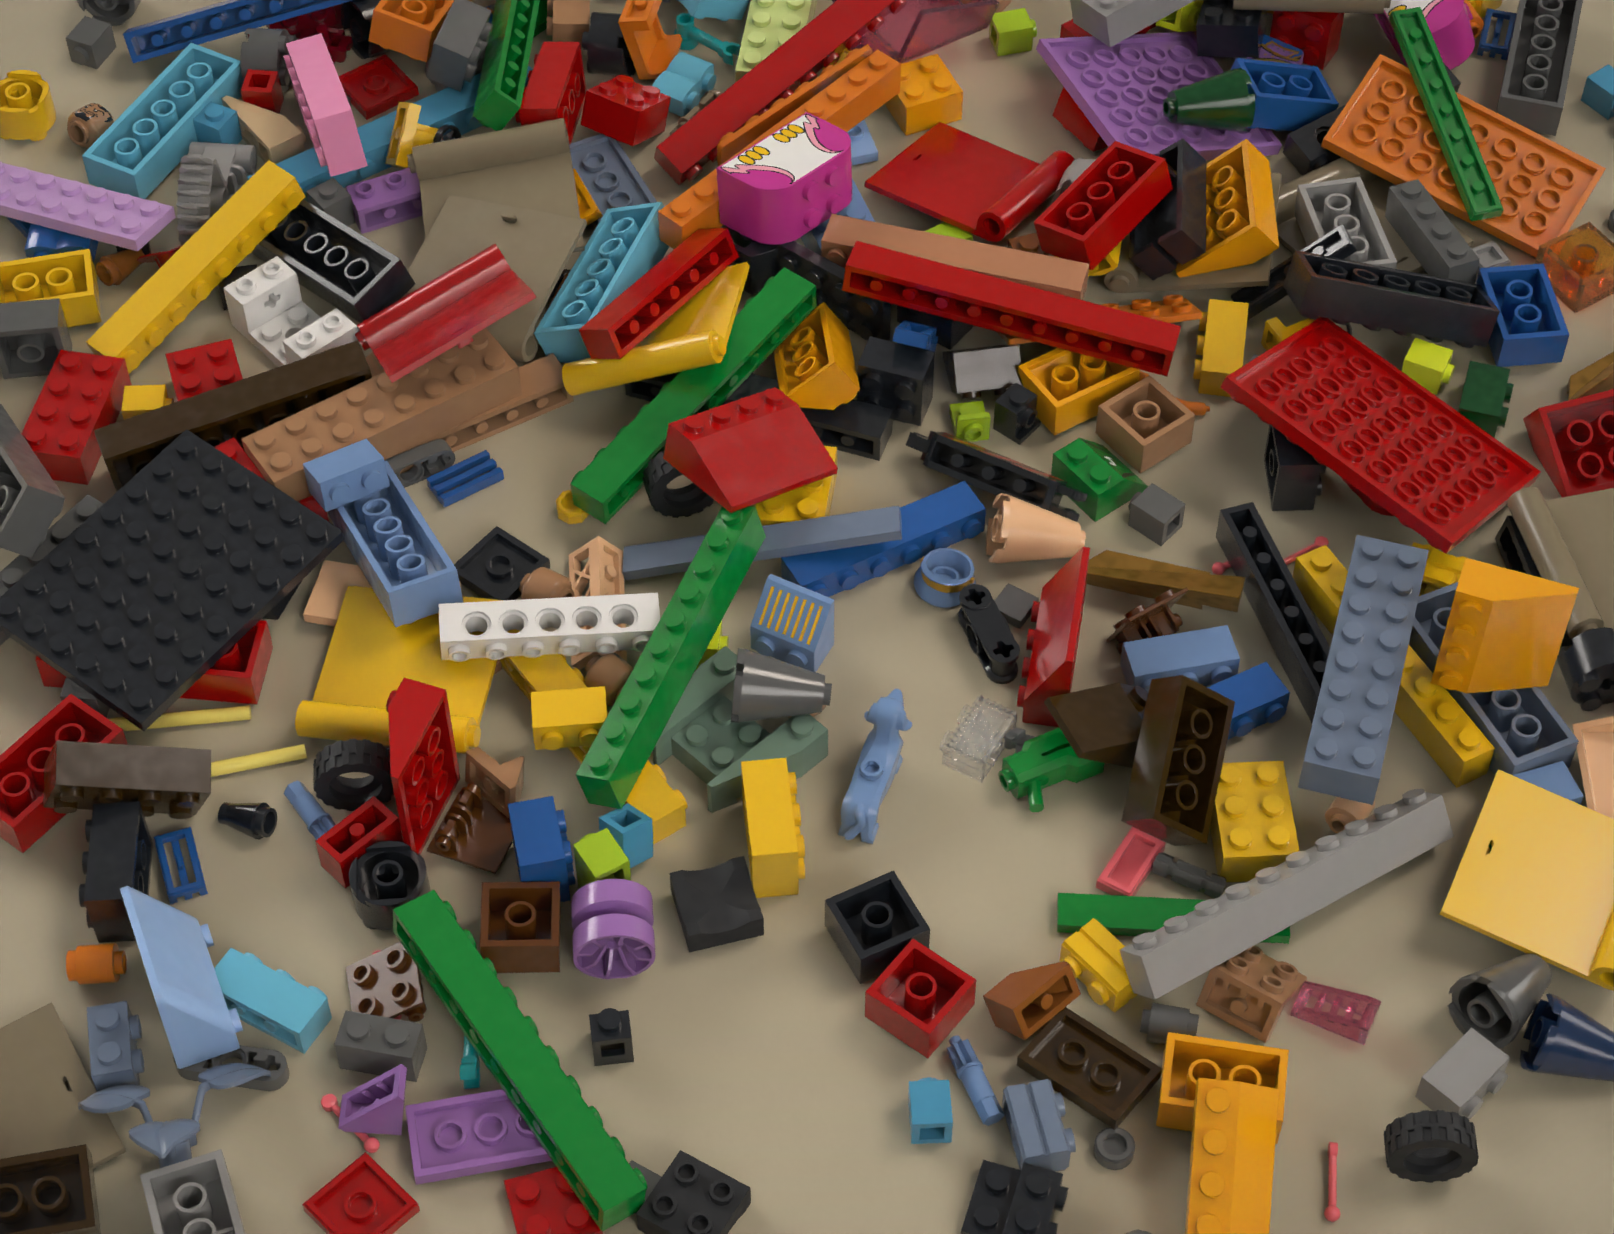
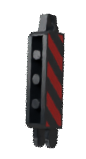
[906,431,1088,522]

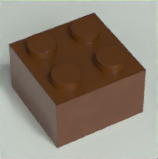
[480,882,561,973]

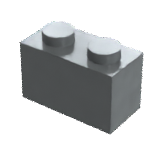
[334,1010,427,1082]

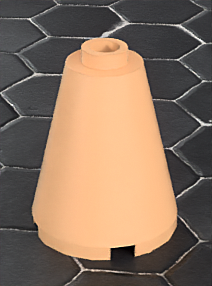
[986,493,1086,564]

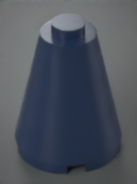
[1520,993,1614,1082]

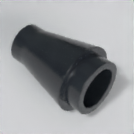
[218,802,277,839]

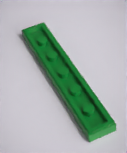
[1057,893,1290,944]

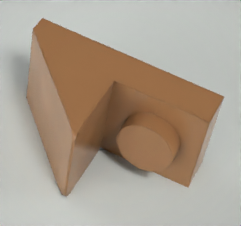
[465,747,525,818]

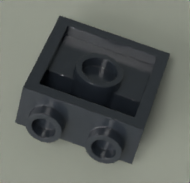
[961,1160,1069,1234]

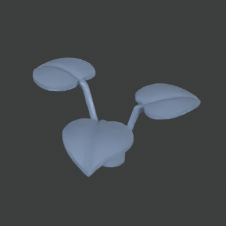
[78,1063,271,1168]

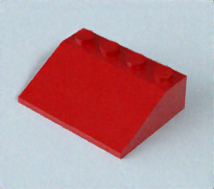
[663,387,838,513]
[1523,389,1614,498]
[1017,547,1090,727]
[386,677,460,855]

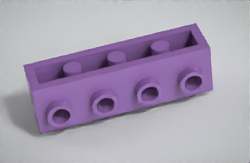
[346,168,423,234]

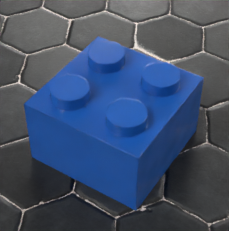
[508,796,576,902]

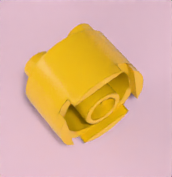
[0,70,56,141]

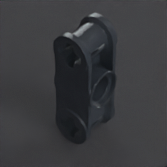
[958,584,1020,684]

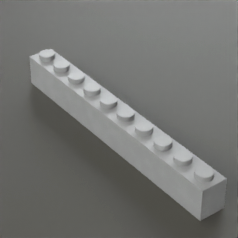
[1119,789,1454,1000]

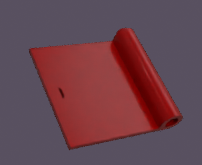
[864,122,1075,242]
[355,244,537,383]

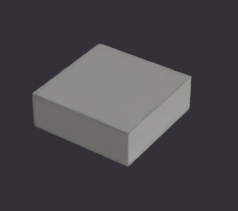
[1471,241,1511,274]

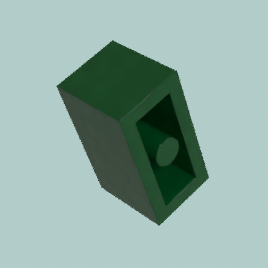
[1458,361,1514,438]

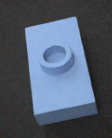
[847,120,878,165]

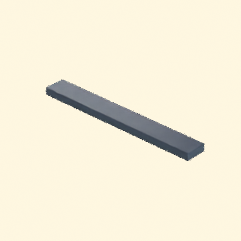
[622,506,902,580]

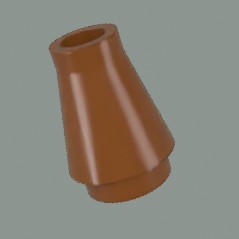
[95,249,145,286]

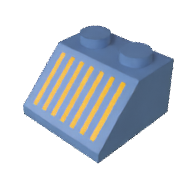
[750,574,834,672]

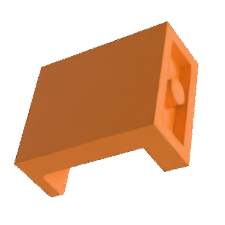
[618,0,683,80]

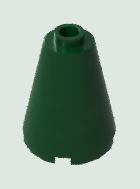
[1163,68,1255,132]

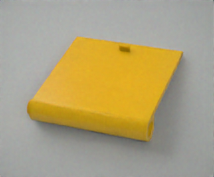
[562,262,750,396]
[295,586,503,754]
[1439,769,1614,991]

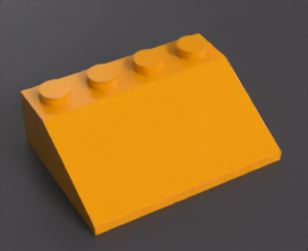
[1176,139,1279,278]
[1431,558,1579,693]

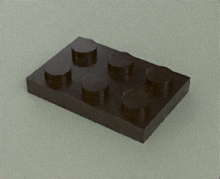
[1017,1007,1162,1130]

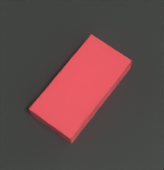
[1096,826,1166,896]

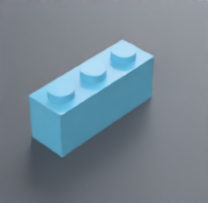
[214,948,332,1054]

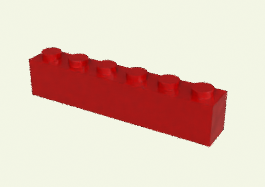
[579,228,739,359]

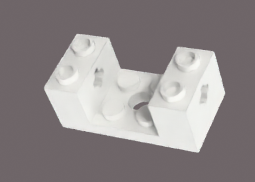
[223,256,360,367]

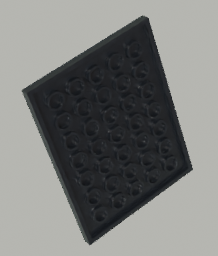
[0,429,344,731]

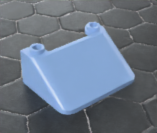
[120,886,243,1069]

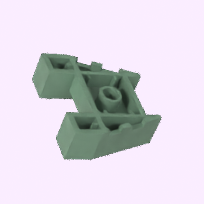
[653,646,828,813]

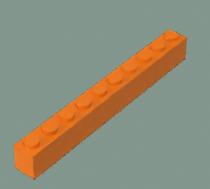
[658,49,901,249]

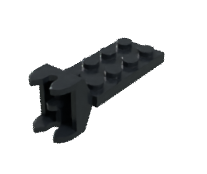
[734,240,891,341]

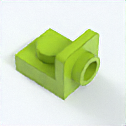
[949,401,991,442]

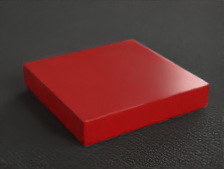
[339,54,419,120]
[302,1152,420,1234]

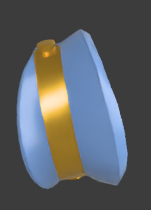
[914,548,976,608]

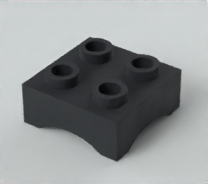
[670,856,764,953]
[636,1150,751,1234]

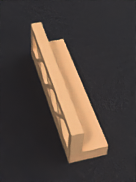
[568,536,627,670]

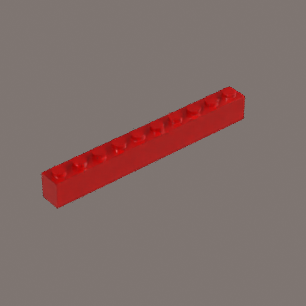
[654,0,907,185]
[842,241,1181,377]

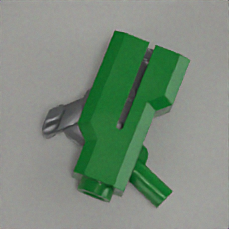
[998,727,1105,812]

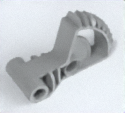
[176,142,257,246]

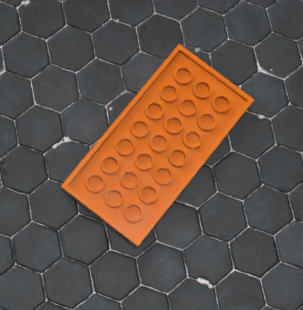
[1321,54,1606,264]

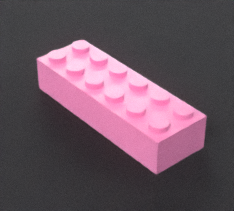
[283,33,368,177]

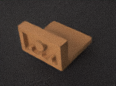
[1196,945,1307,1043]

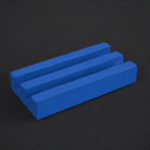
[1477,8,1516,60]
[426,450,504,508]
[154,827,208,904]

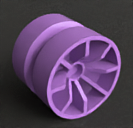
[571,879,656,979]

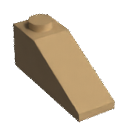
[221,95,306,164]

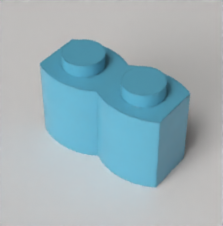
[652,52,716,117]

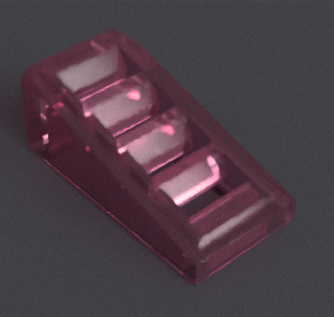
[1290,981,1382,1045]

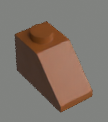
[983,961,1081,1040]

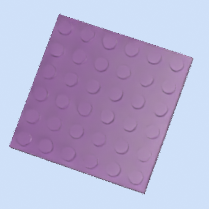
[1036,31,1282,160]

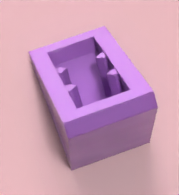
[338,1064,407,1135]

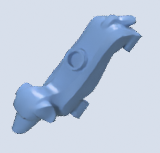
[838,689,912,844]

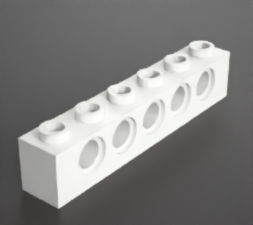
[438,593,660,662]

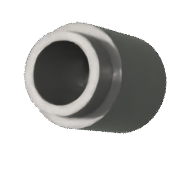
[1140,1002,1199,1045]

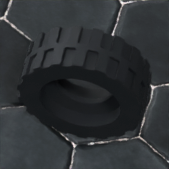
[642,451,714,518]
[313,739,394,811]
[1383,1110,1479,1183]

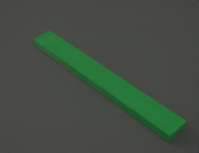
[1389,7,1504,221]

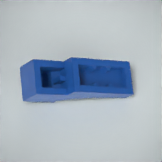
[893,320,938,352]

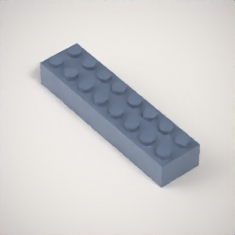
[1298,535,1429,805]

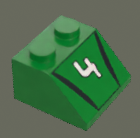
[1051,438,1148,522]

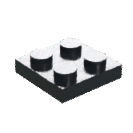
[454,526,550,600]

